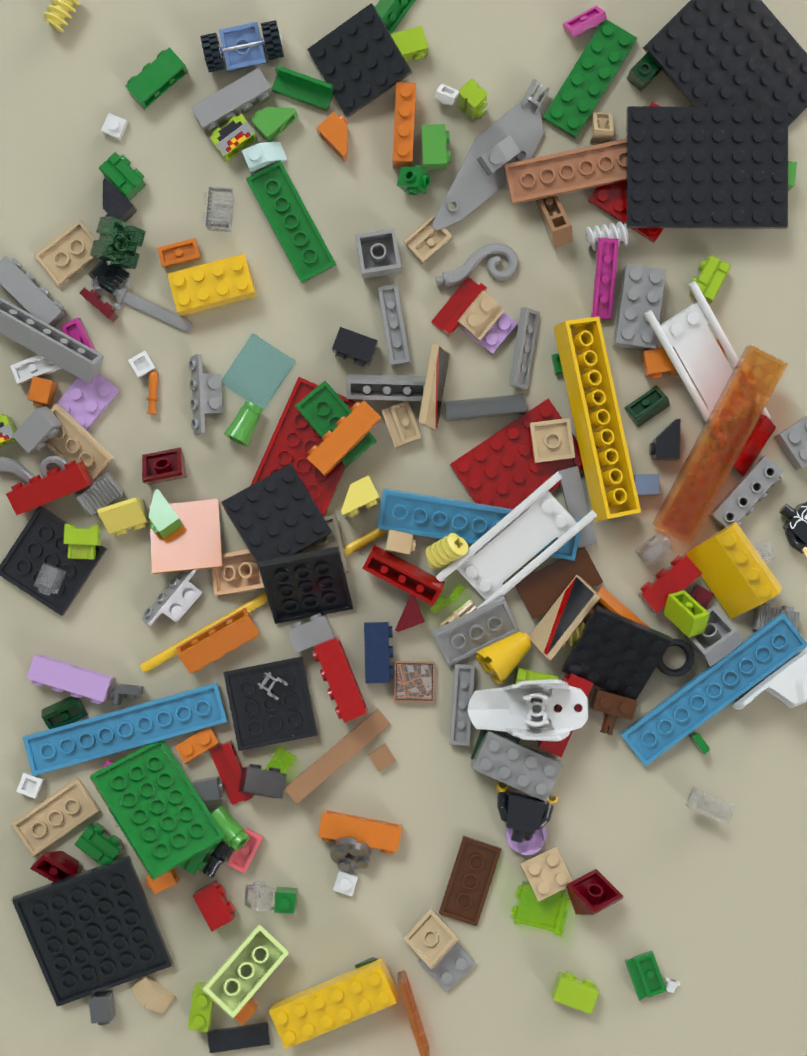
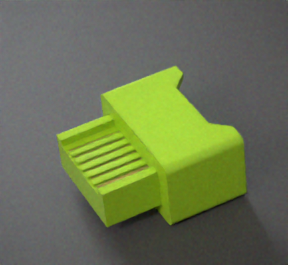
[63,524,102,560]

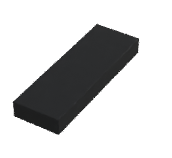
[207,1022,271,1053]

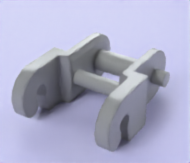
[258,672,288,700]

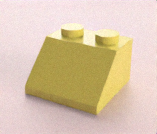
[97,497,150,537]

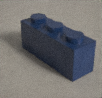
[364,622,394,683]

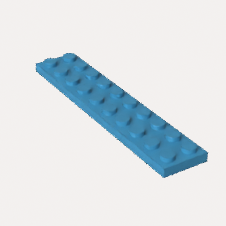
[377,488,581,561]
[620,612,807,767]
[23,682,228,776]

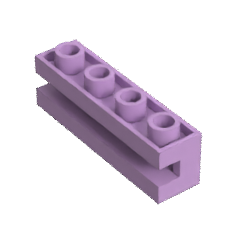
[27,654,115,704]

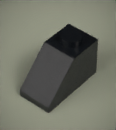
[103,178,137,227]
[649,419,681,461]

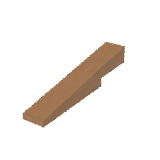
[284,709,391,804]

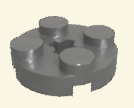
[330,837,371,871]

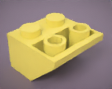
[341,475,380,518]

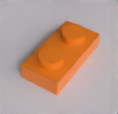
[157,238,201,268]
[175,726,220,764]

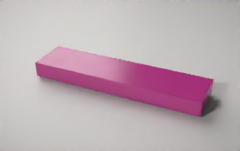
[591,238,619,320]

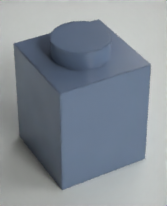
[634,474,660,496]

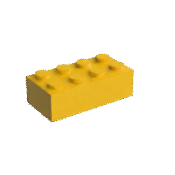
[167,254,257,317]

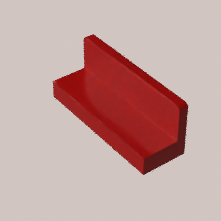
[431,277,487,337]
[719,410,776,476]
[209,740,254,805]

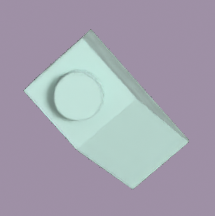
[242,142,288,175]

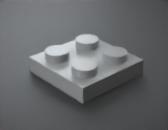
[418,943,475,992]

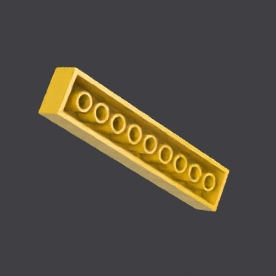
[553,317,641,522]

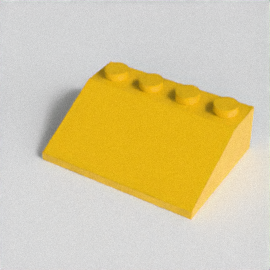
[685,521,782,619]

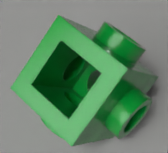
[397,165,430,196]

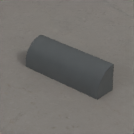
[444,394,527,422]

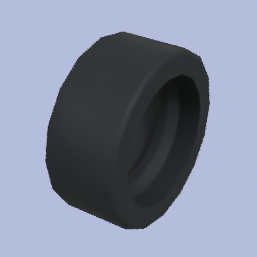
[657,638,694,677]

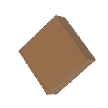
[368,743,396,772]

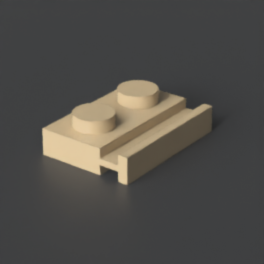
[404,215,452,264]
[457,291,505,340]
[381,401,422,448]

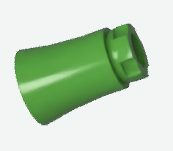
[223,401,263,447]
[211,806,250,851]

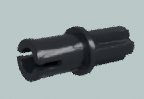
[203,841,231,878]

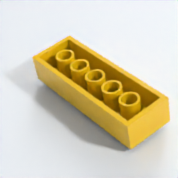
[269,957,399,1049]

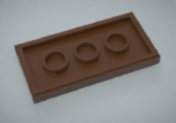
[515,547,603,619]
[439,835,502,926]

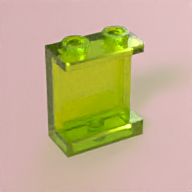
[511,881,570,937]

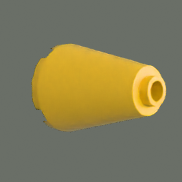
[475,631,532,684]

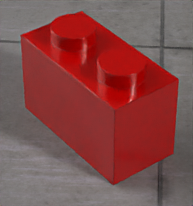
[192,880,236,932]

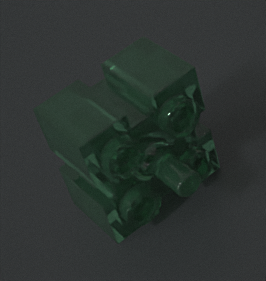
[90,217,146,269]

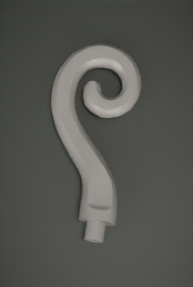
[435,243,519,288]
[0,455,68,484]

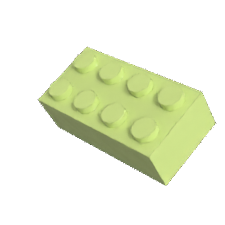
[201,924,289,1018]

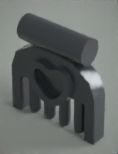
[88,259,130,294]

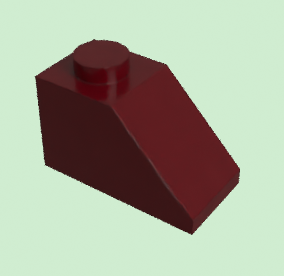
[30,851,79,882]

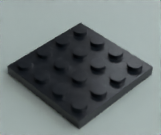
[307,3,413,117]
[221,464,332,566]
[0,506,107,616]
[258,546,353,624]
[562,606,672,700]
[223,656,318,751]

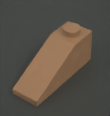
[536,196,573,248]

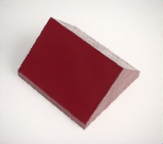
[142,447,187,485]
[566,869,624,915]

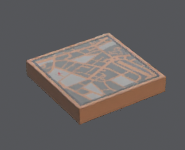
[394,661,435,702]

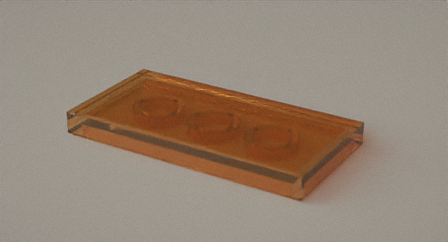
[398,970,430,1056]

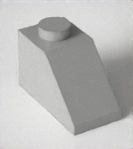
[478,135,521,175]

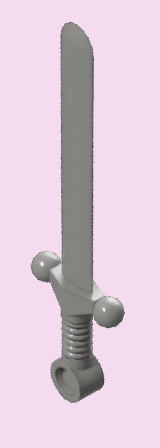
[91,278,192,331]

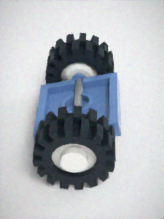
[200,20,284,73]

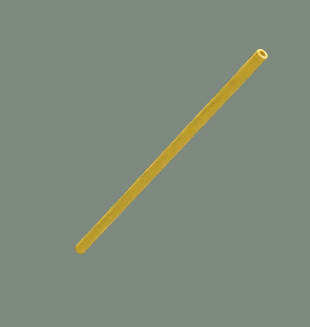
[140,527,386,673]

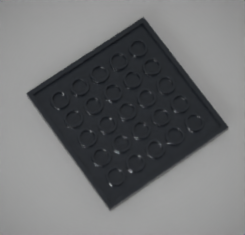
[12,856,173,1007]

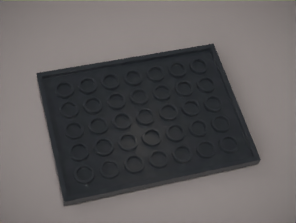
[643,0,807,126]
[626,106,788,229]

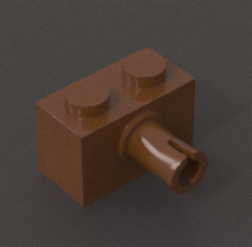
[590,688,637,735]

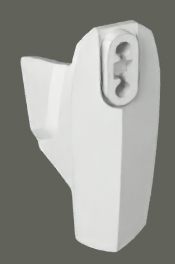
[732,646,807,710]
[468,680,588,741]

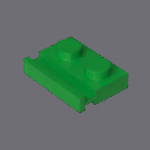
[624,950,667,1001]

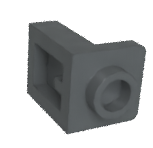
[111,684,143,706]

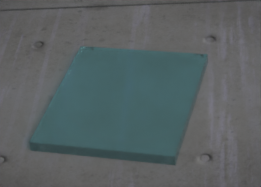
[221,333,296,410]

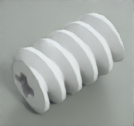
[585,221,628,251]

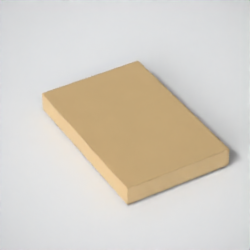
[33,219,105,287]

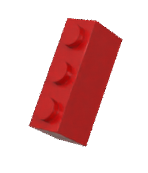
[638,555,702,613]

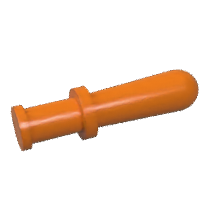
[146,370,159,415]

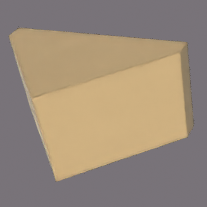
[590,112,614,143]
[131,975,176,1014]

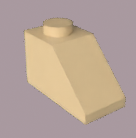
[386,530,416,555]

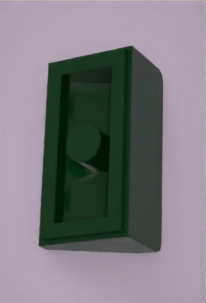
[624,385,670,427]
[41,696,87,729]

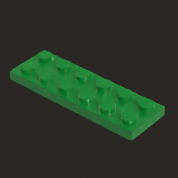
[542,19,637,139]
[246,160,336,283]

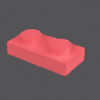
[227,827,264,874]

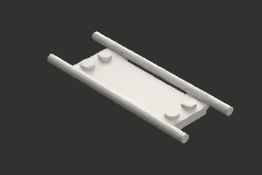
[644,281,771,449]
[436,471,597,609]

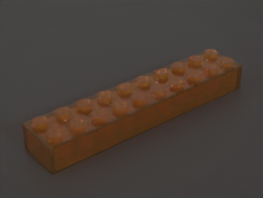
[652,345,788,545]

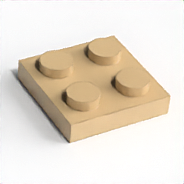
[529,418,575,463]
[520,846,573,902]
[403,909,460,969]

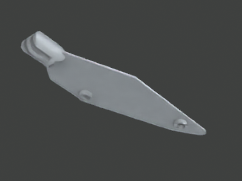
[432,79,550,230]

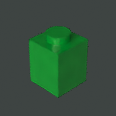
[274,887,297,914]

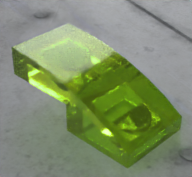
[430,583,466,613]
[265,746,296,774]

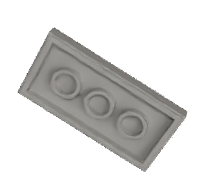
[431,596,520,667]

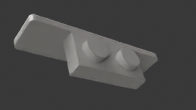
[189,354,223,435]
[142,569,202,627]

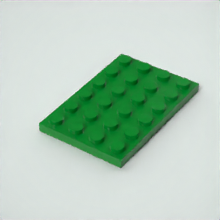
[90,740,225,881]

